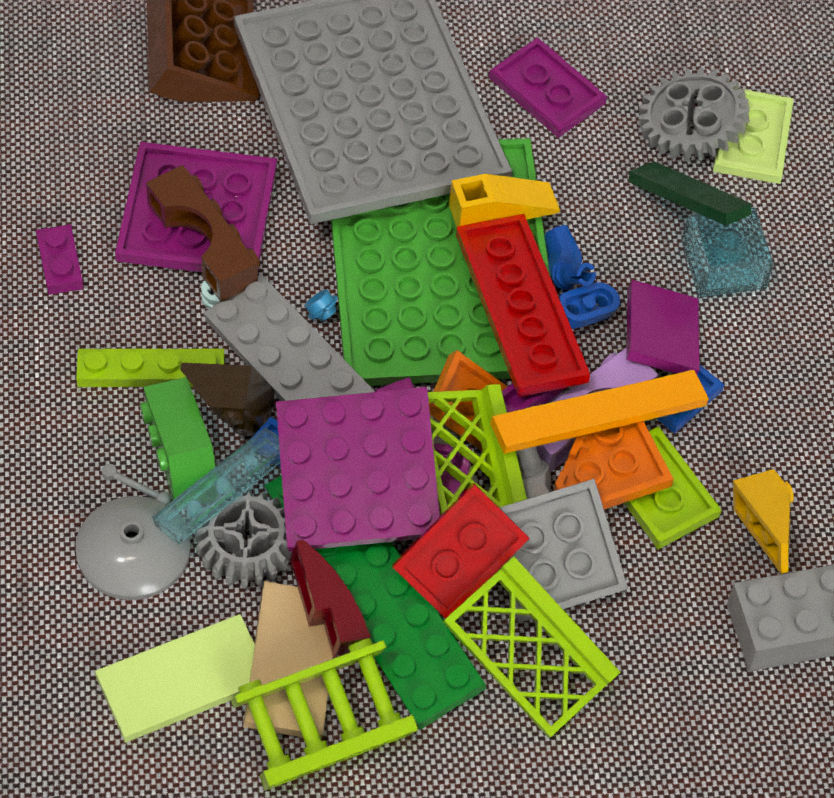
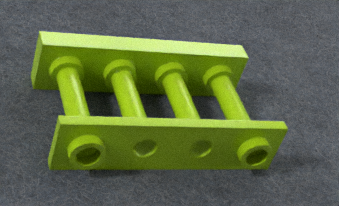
[231,638,418,791]

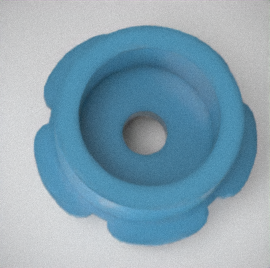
[304,289,338,322]

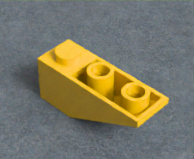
[449,174,560,227]

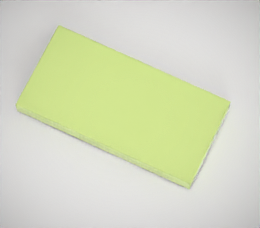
[95,614,254,743]

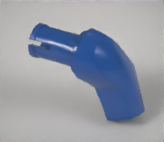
[544,225,596,290]

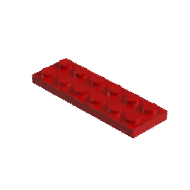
[456,214,590,397]

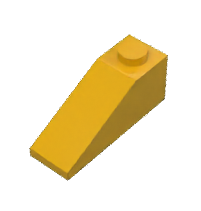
[733,469,794,574]

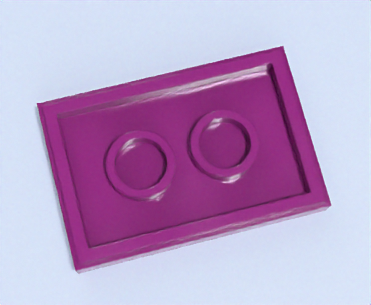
[489,37,607,138]
[626,279,700,374]

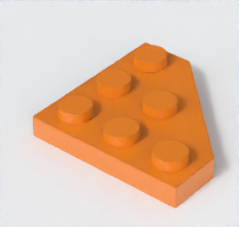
[554,421,674,509]

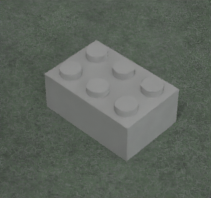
[727,565,834,672]

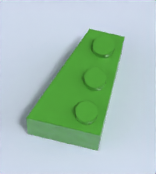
[140,377,219,512]

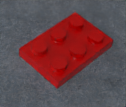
[392,483,530,619]

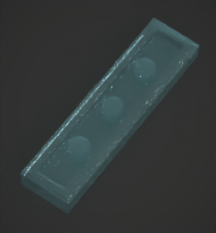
[152,427,281,544]

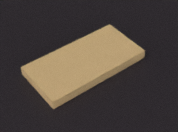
[243,581,333,739]

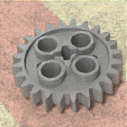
[638,67,750,162]

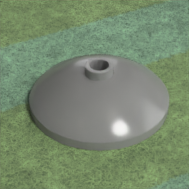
[76,496,190,600]

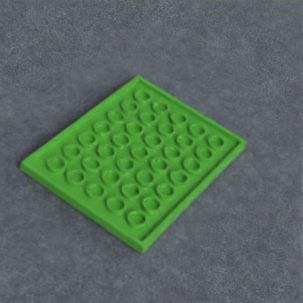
[331,138,550,386]

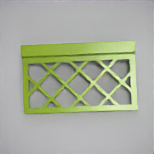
[428,384,527,516]
[443,557,621,738]

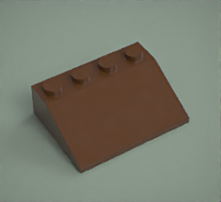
[147,0,259,102]

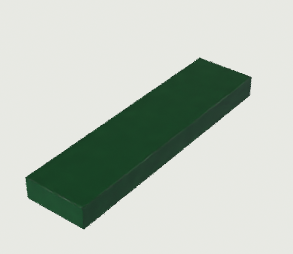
[629,161,752,226]

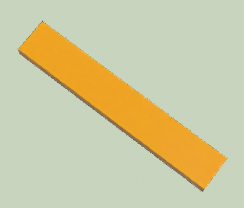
[490,370,709,454]

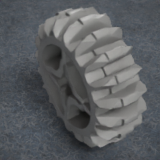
[195,488,292,589]

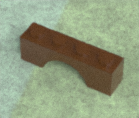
[146,165,260,302]

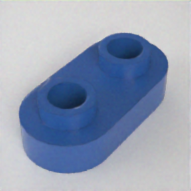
[559,282,620,329]

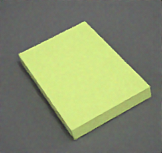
[713,88,794,184]

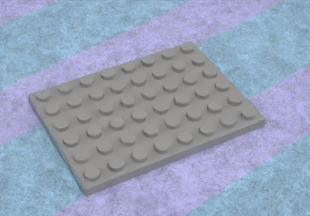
[234,0,512,224]

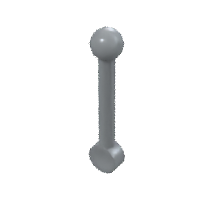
[102,464,171,505]

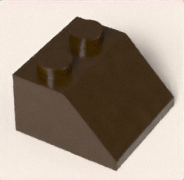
[180,362,275,436]

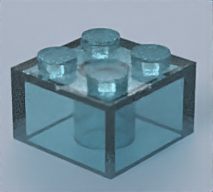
[682,207,774,298]

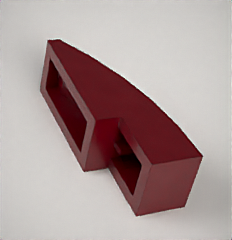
[290,540,371,659]

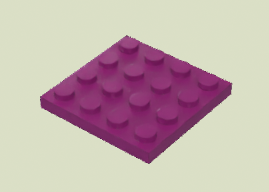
[115,142,277,272]
[276,387,440,552]

